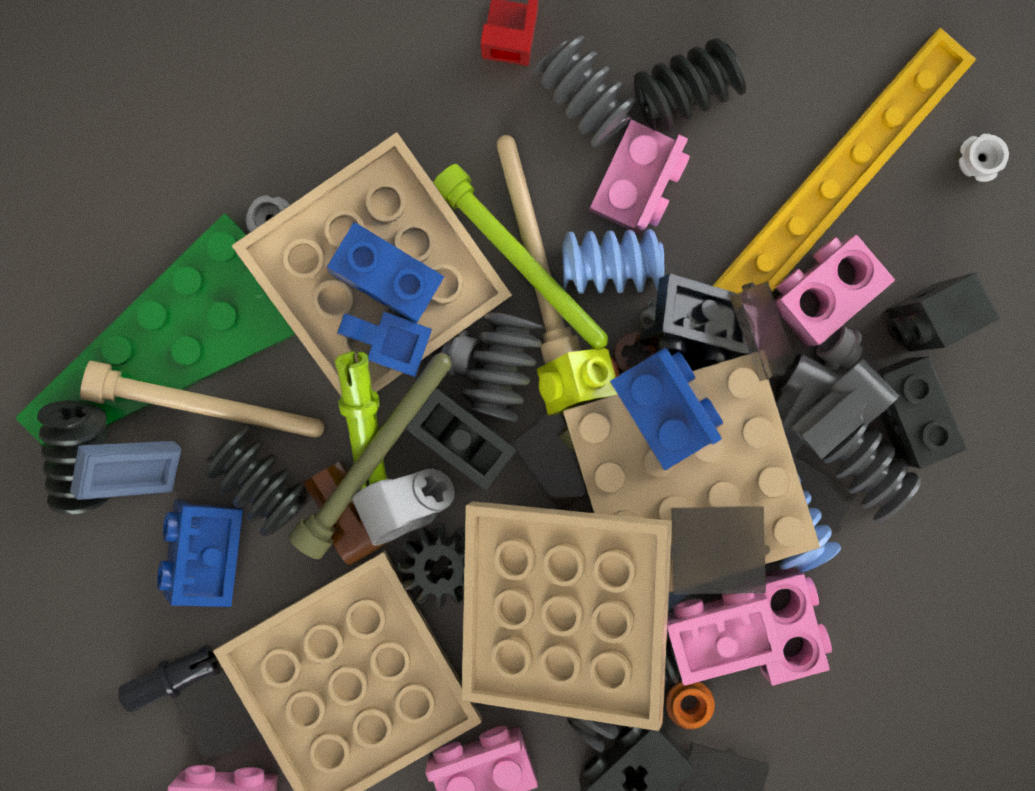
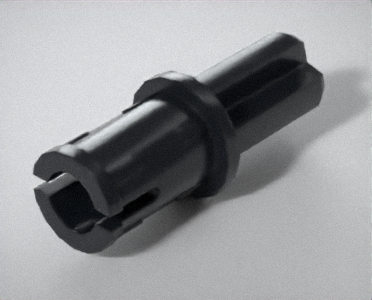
[118,645,220,712]

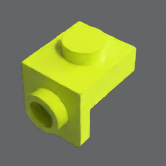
[537,348,617,416]

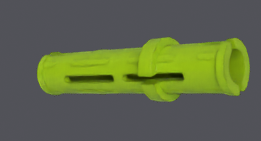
[335,351,388,491]

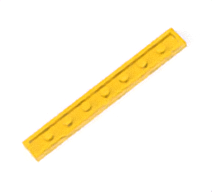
[712,27,976,312]

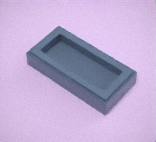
[70,441,182,500]

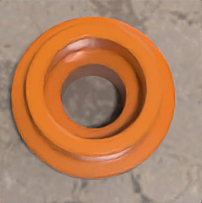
[665,680,715,729]

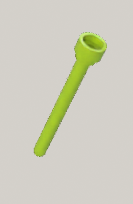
[433,164,608,350]

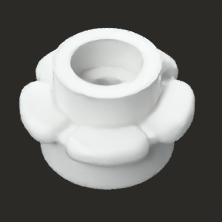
[959,134,1009,182]

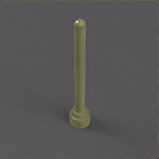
[289,353,451,559]

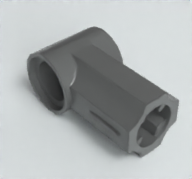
[775,353,842,458]
[791,358,899,459]

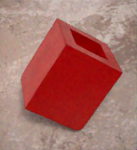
[480,0,539,66]

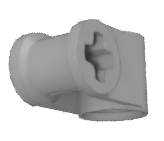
[352,468,455,546]

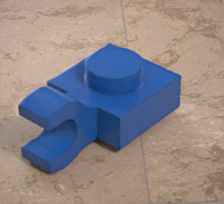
[337,312,432,377]

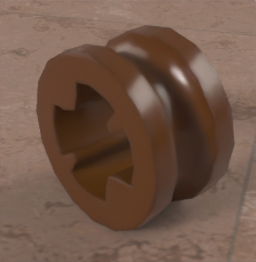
[612,332,657,373]

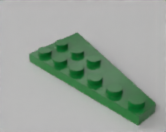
[15,213,295,445]

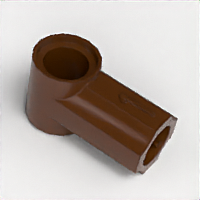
[303,460,391,566]

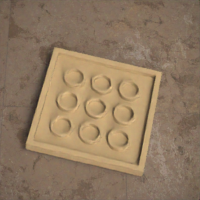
[232,132,512,396]
[563,351,821,592]
[462,501,672,731]
[213,550,482,791]

